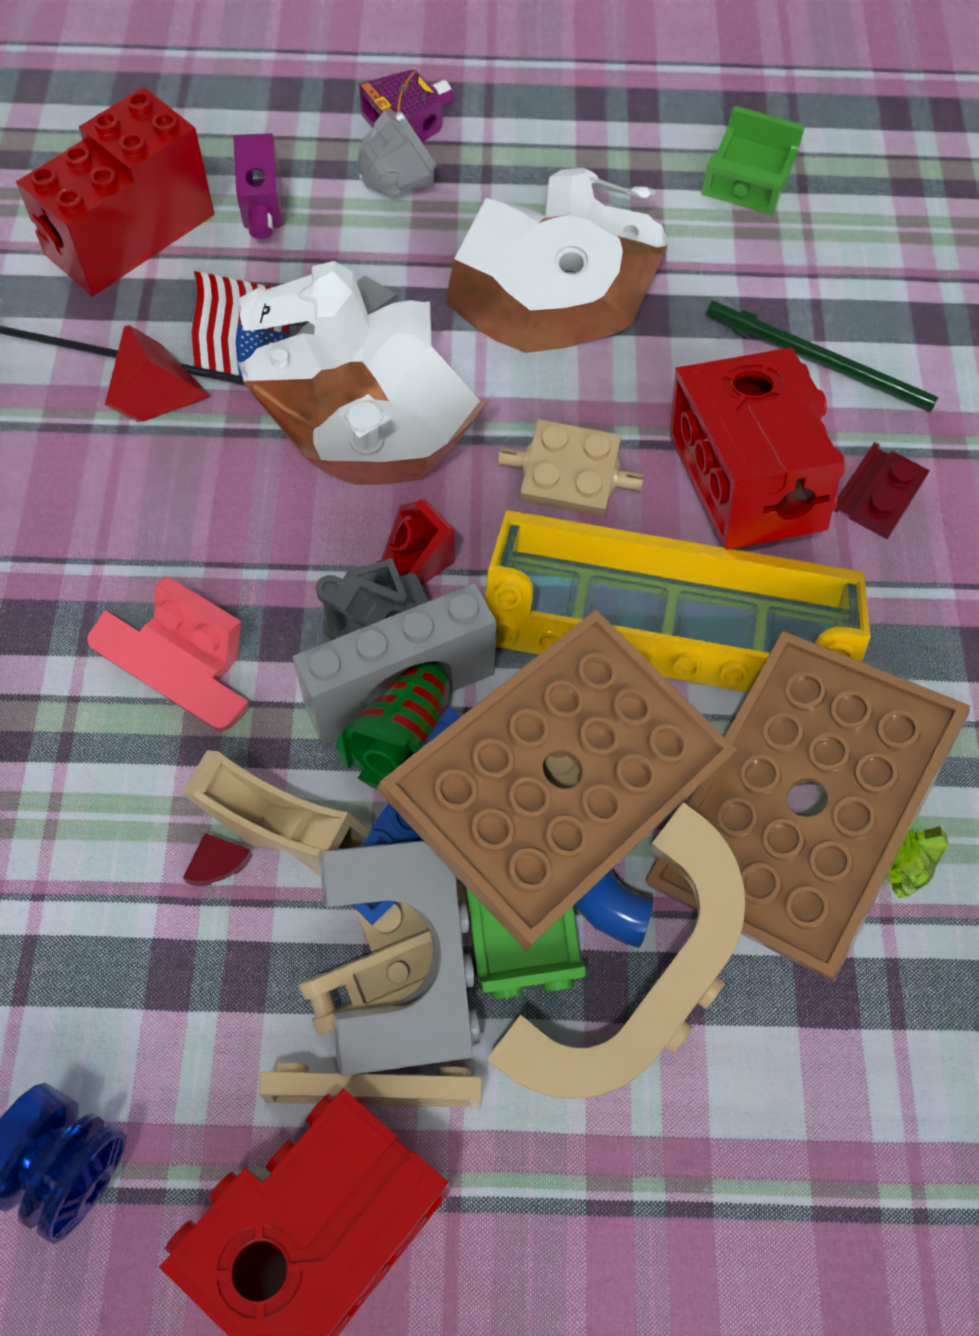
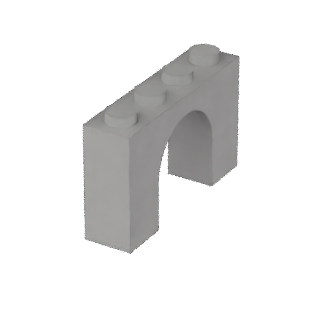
[292,583,496,746]
[319,840,479,1076]

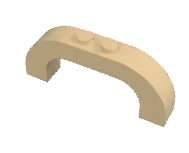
[487,802,745,1099]

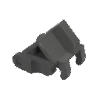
[315,558,428,640]

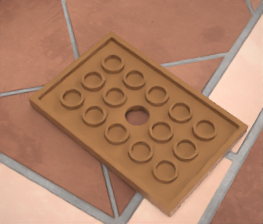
[377,609,737,951]
[645,631,970,982]

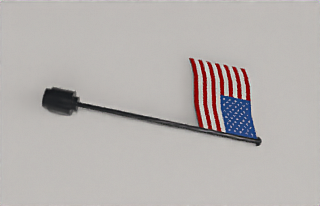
[0,271,290,385]

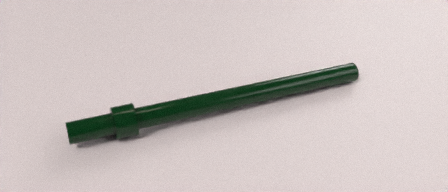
[706,300,938,412]

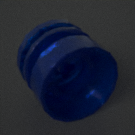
[0,1082,127,1244]

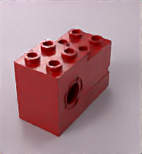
[16,87,215,297]
[669,347,845,550]
[159,1088,450,1336]

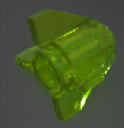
[886,826,949,899]

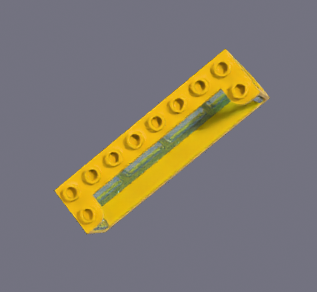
[485,510,870,693]

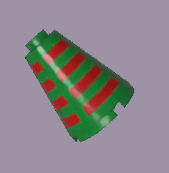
[336,663,450,789]

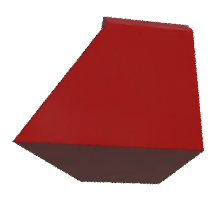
[104,325,211,422]
[376,499,455,586]

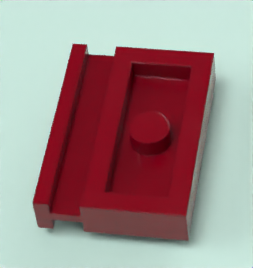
[834,442,930,540]

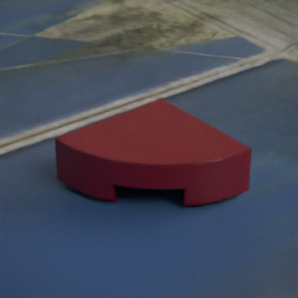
[183,833,253,886]

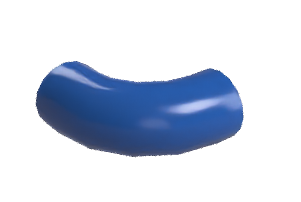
[574,870,653,948]

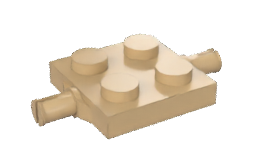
[498,419,644,517]

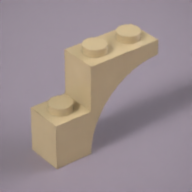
[181,750,370,876]

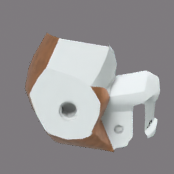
[446,168,668,353]
[236,261,496,485]

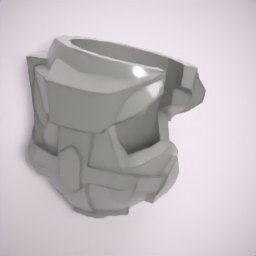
[358,109,437,195]

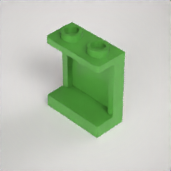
[701,106,805,216]
[465,886,586,999]

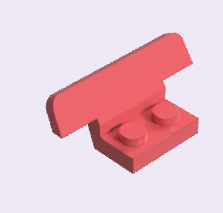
[87,576,248,731]

